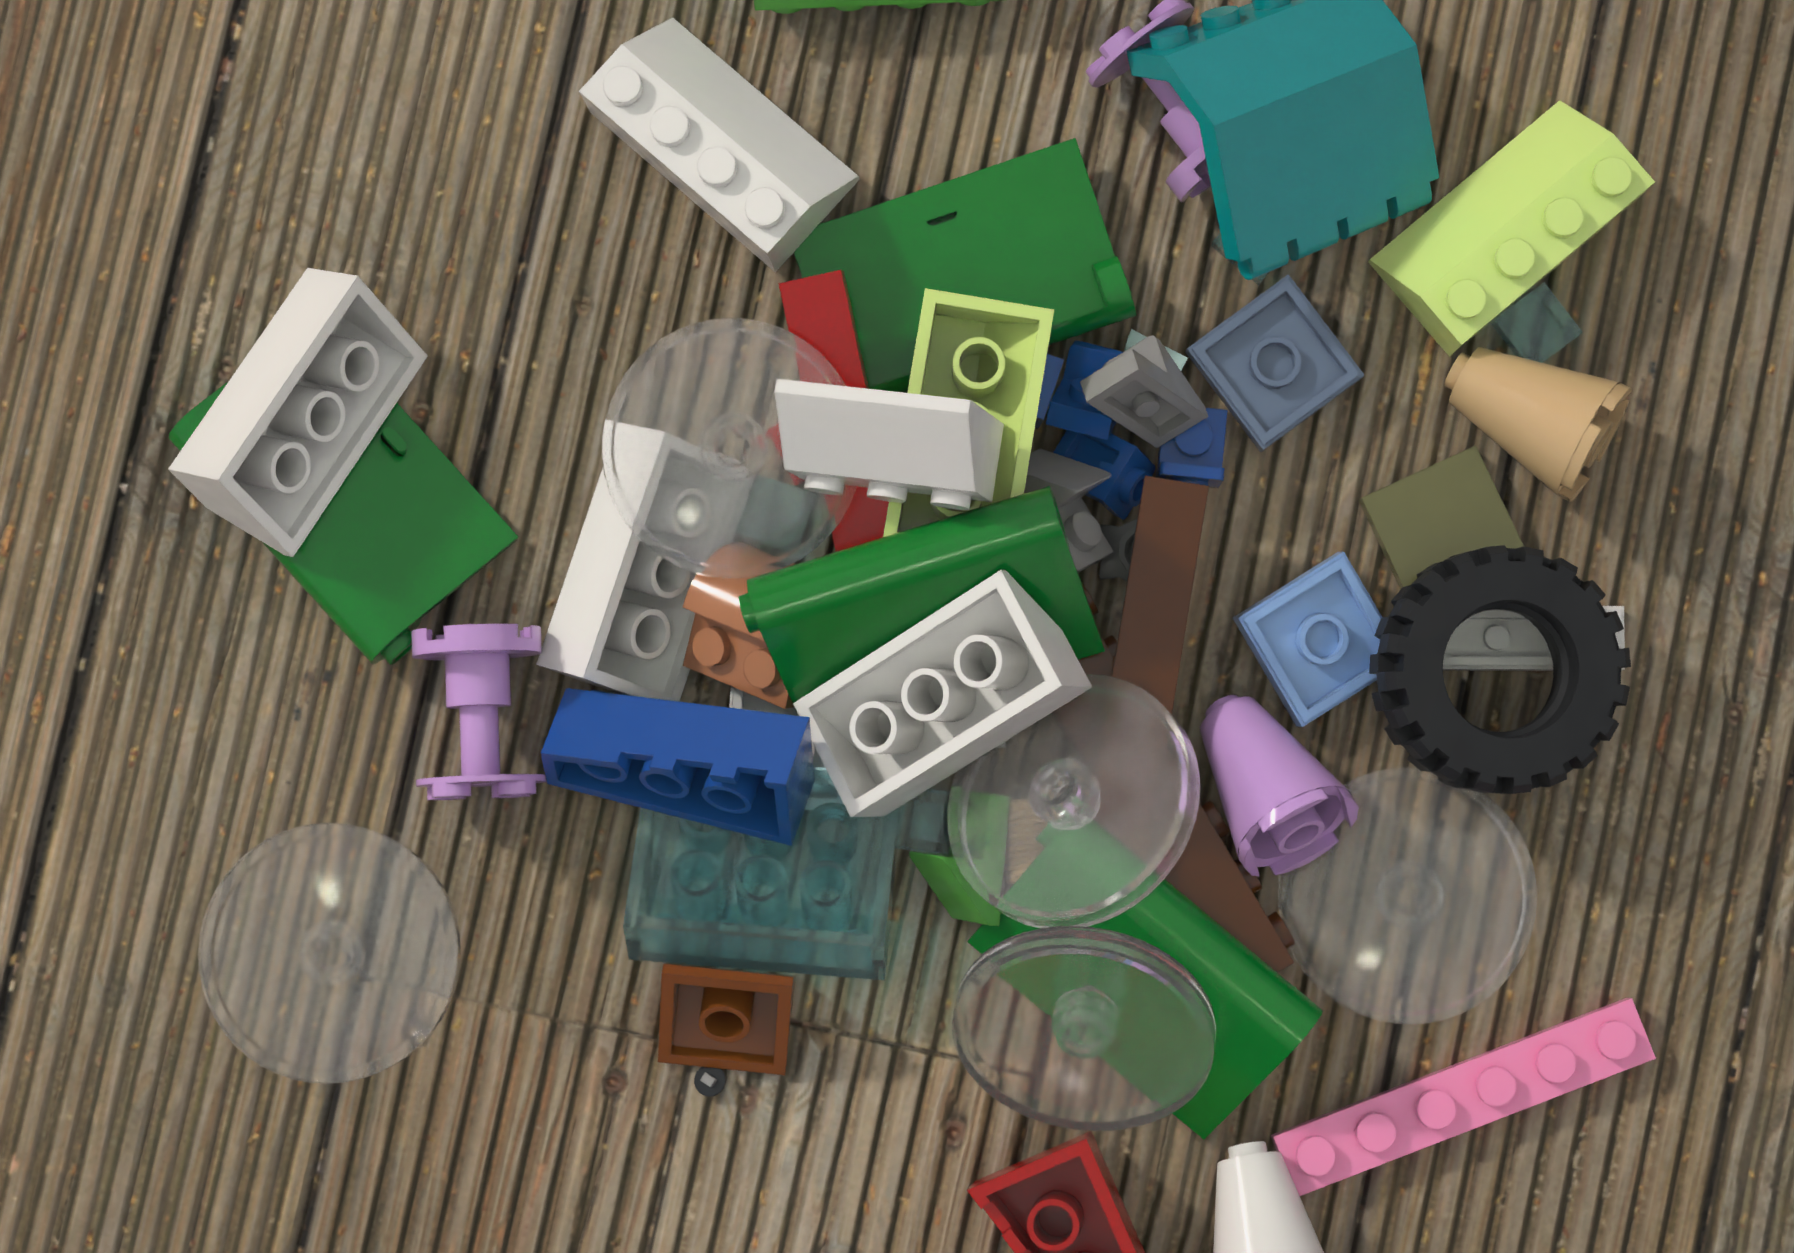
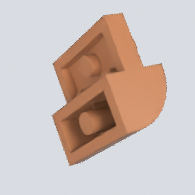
[682,542,795,709]

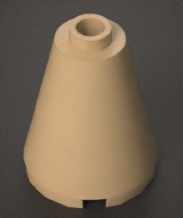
[1444,347,1632,502]

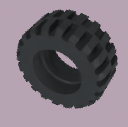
[1369,545,1631,794]

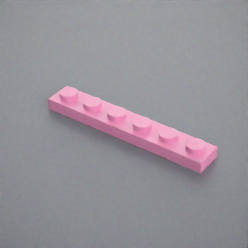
[1271,998,1656,1196]

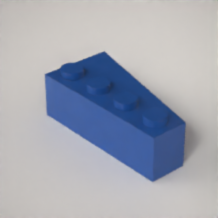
[541,688,815,846]

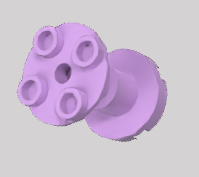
[1086,0,1211,202]
[411,624,546,800]

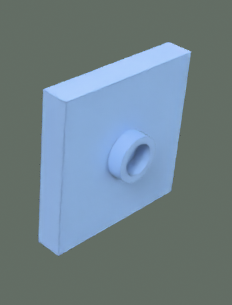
[1233,552,1383,727]

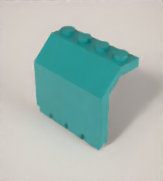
[1127,0,1440,280]

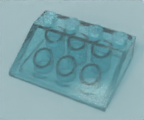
[623,766,900,981]

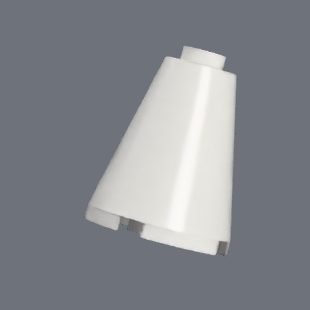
[1213,1141,1324,1253]

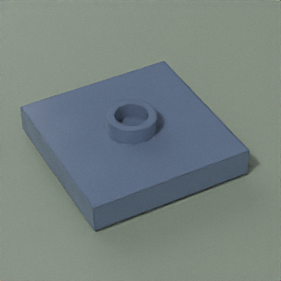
[1185,274,1364,452]

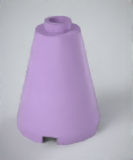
[1200,695,1359,876]

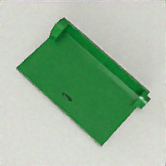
[794,138,1137,393]
[168,381,518,665]
[739,486,1105,741]
[967,808,1323,1140]

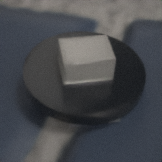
[694,1067,726,1097]

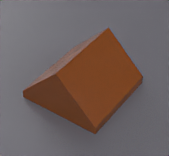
[658,963,796,1075]

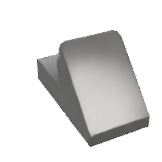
[1080,335,1208,448]
[1024,448,1114,573]

